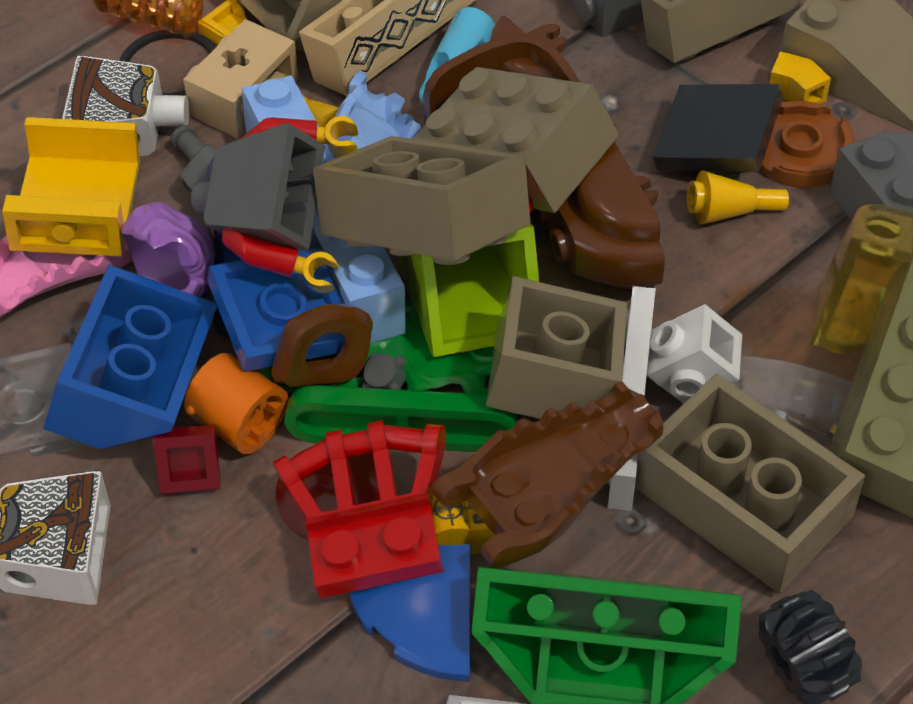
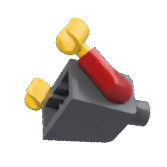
[191,115,358,293]

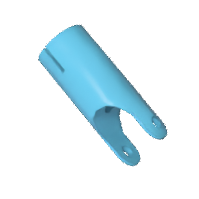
[419,7,495,106]

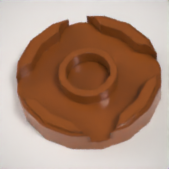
[760,100,855,188]

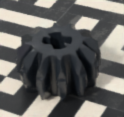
[759,590,862,704]

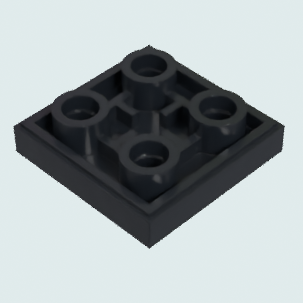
[653,84,783,174]

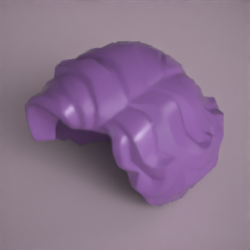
[120,202,216,298]

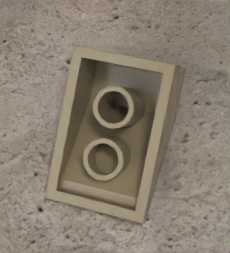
[781,0,913,131]

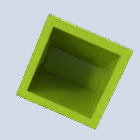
[397,224,539,357]

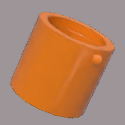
[184,353,288,454]

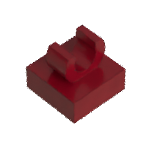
[153,424,221,494]

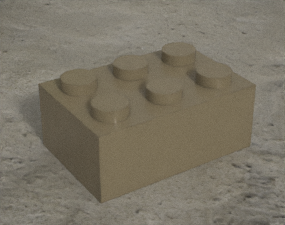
[413,67,620,213]
[313,136,531,265]
[635,373,865,594]

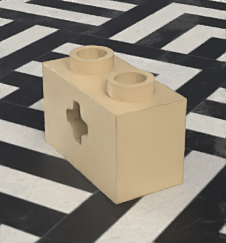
[183,19,299,140]

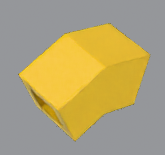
[769,51,831,104]

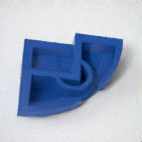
[349,544,470,681]

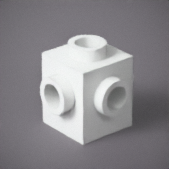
[647,304,742,404]

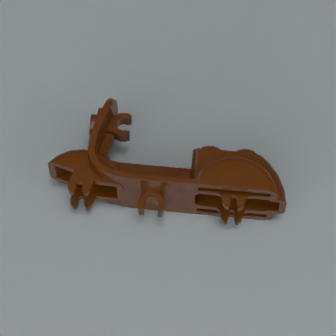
[422,15,665,291]

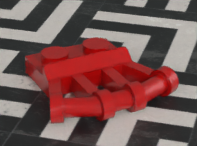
[272,420,446,599]

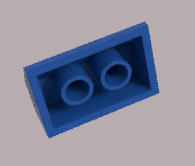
[43,265,217,449]

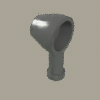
[171,125,217,196]

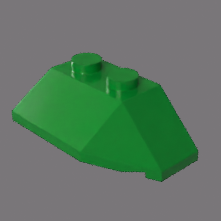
[472,567,742,704]

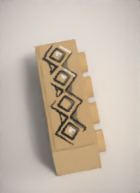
[299,0,476,96]

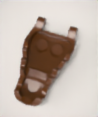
[431,381,664,568]

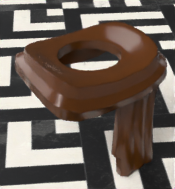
[271,304,373,387]

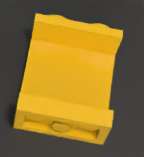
[2,117,140,257]

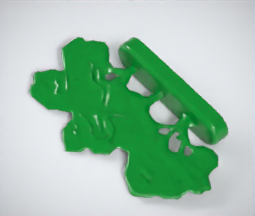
[262,298,522,452]

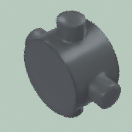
[362,353,407,390]

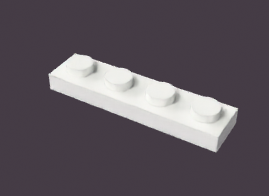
[606,286,656,511]

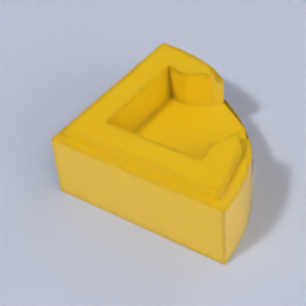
[198,0,247,46]

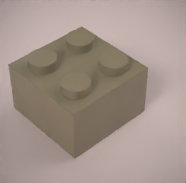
[486,276,627,419]

